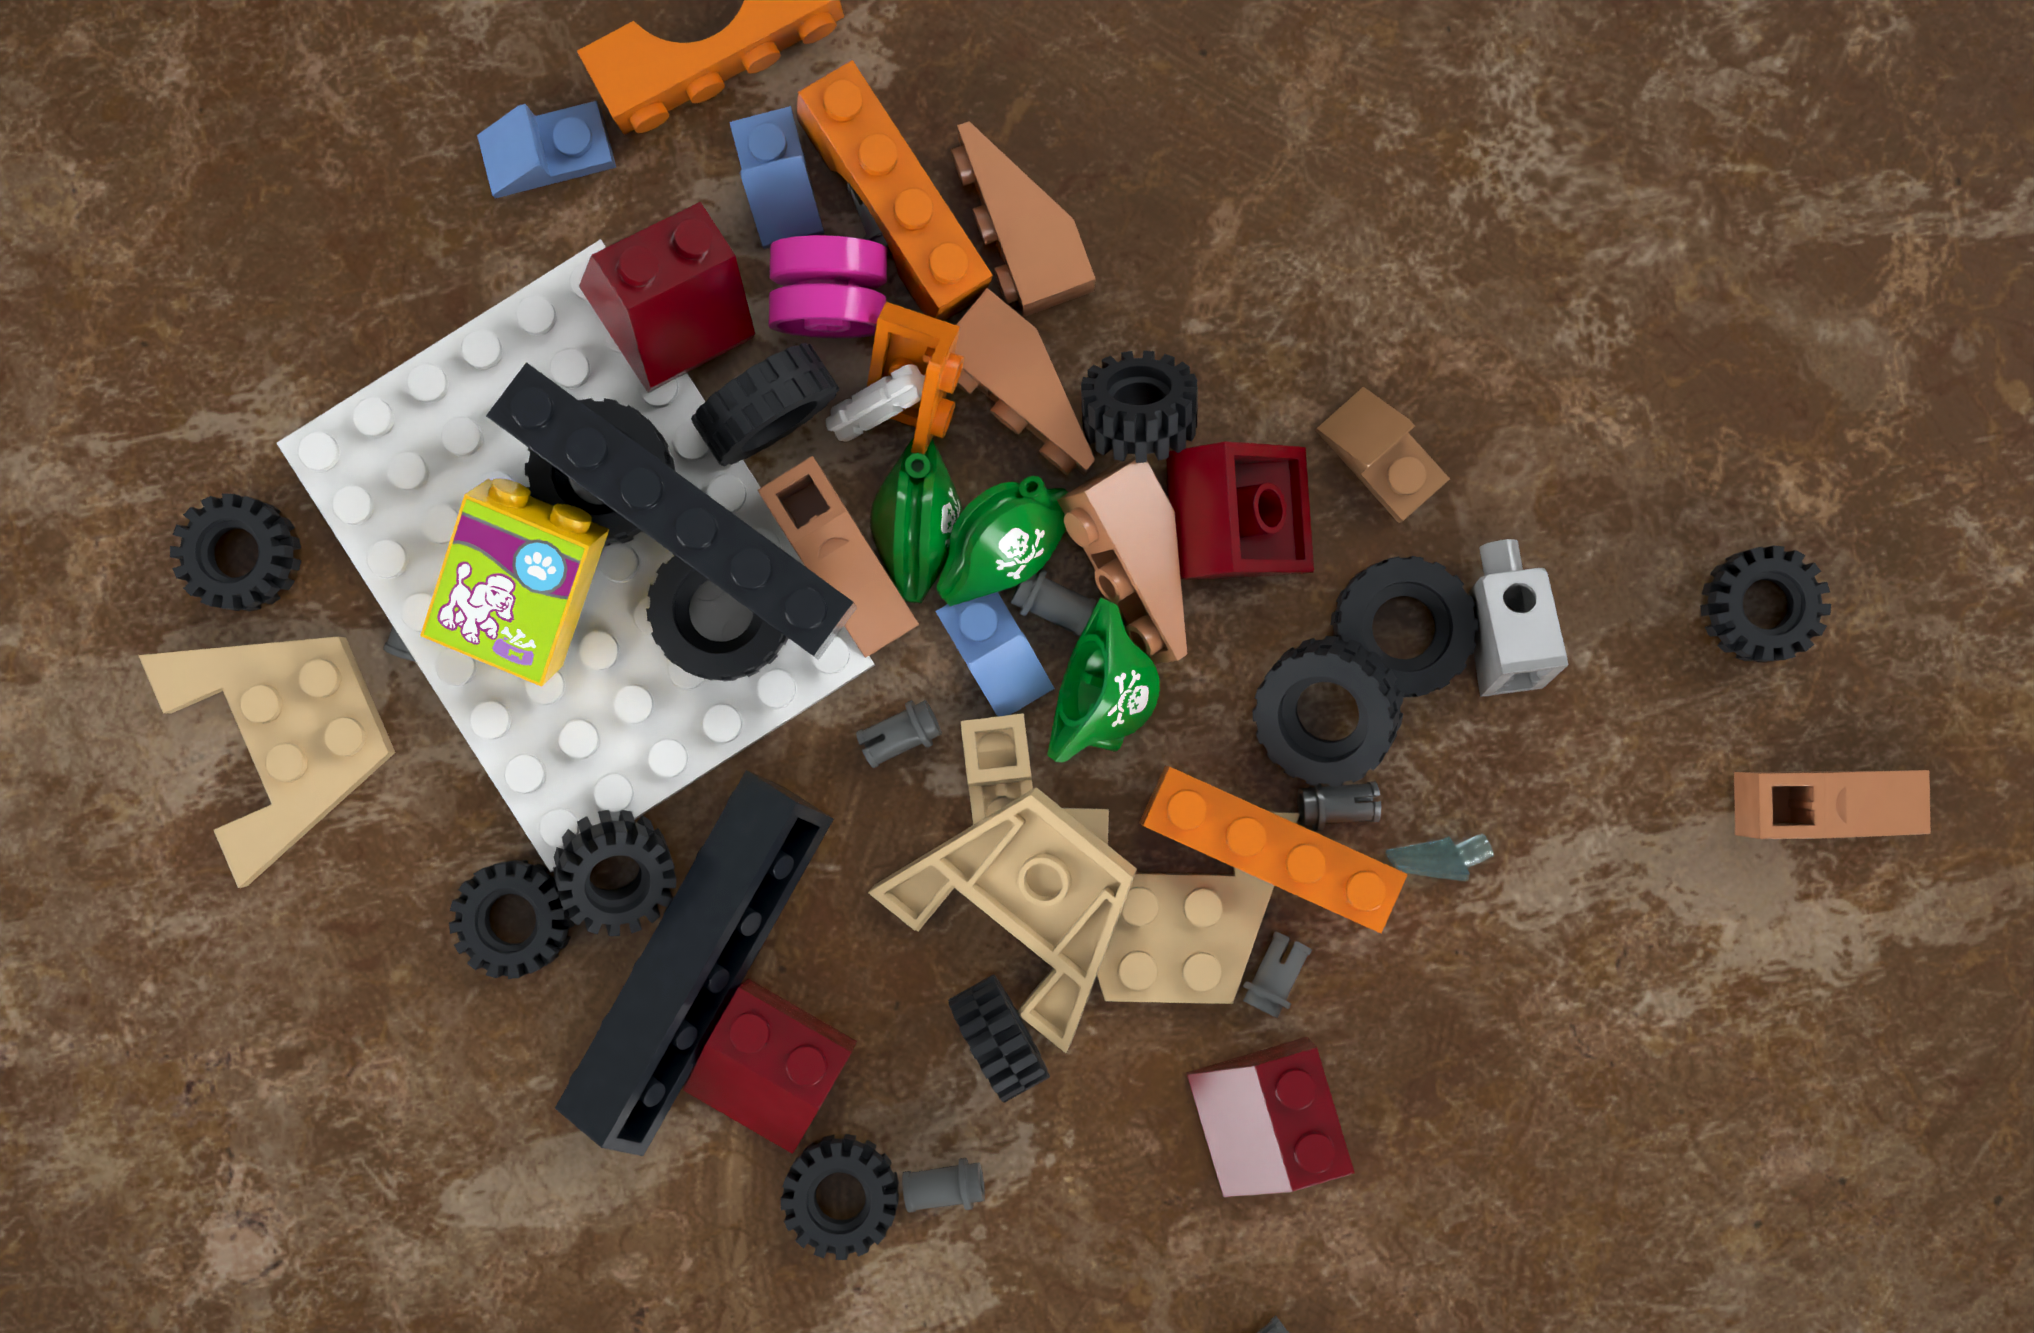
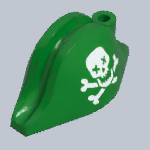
[870,438,963,603]
[937,476,1069,607]
[1047,597,1160,762]

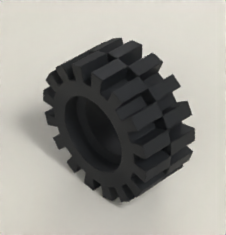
[1081,350,1198,463]
[170,494,301,611]
[1700,545,1831,662]
[553,810,677,936]
[449,860,574,979]
[948,974,1050,1103]
[780,1134,899,1260]

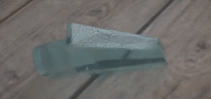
[1386,833,1494,881]

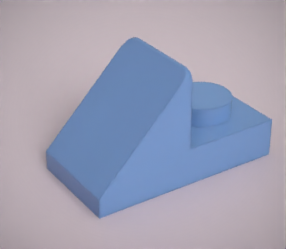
[477,101,616,198]
[730,106,824,249]
[935,592,1055,716]

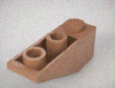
[950,121,1096,317]
[955,288,1095,477]
[757,456,919,658]
[1057,458,1187,664]
[1734,770,1931,839]

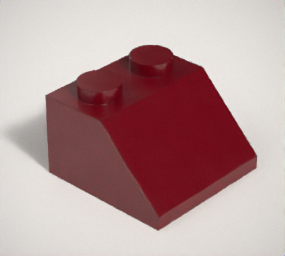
[579,202,756,393]
[1166,441,1314,579]
[683,979,857,1154]
[1186,1037,1355,1197]

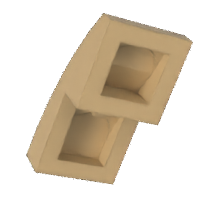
[960,713,1033,825]

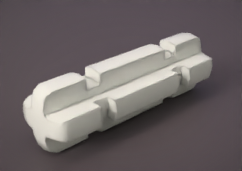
[826,364,925,442]

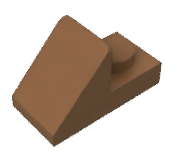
[1315,387,1450,523]

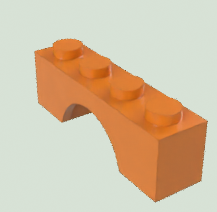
[577,0,844,135]
[797,60,993,321]
[1139,765,1408,934]

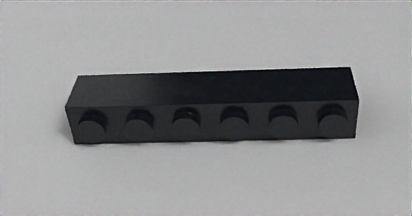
[486,362,857,660]
[555,770,834,1156]

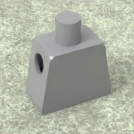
[1467,539,1568,697]

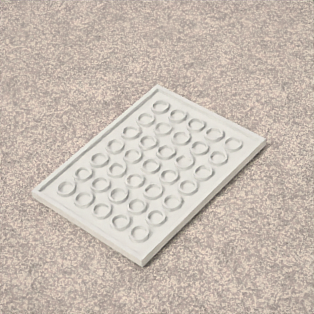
[277,239,875,872]

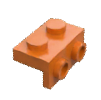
[867,302,965,455]

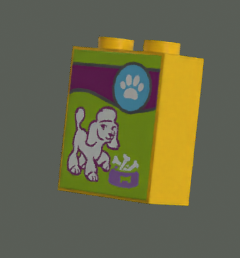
[420,478,609,687]

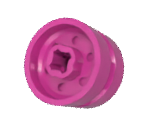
[768,235,887,338]

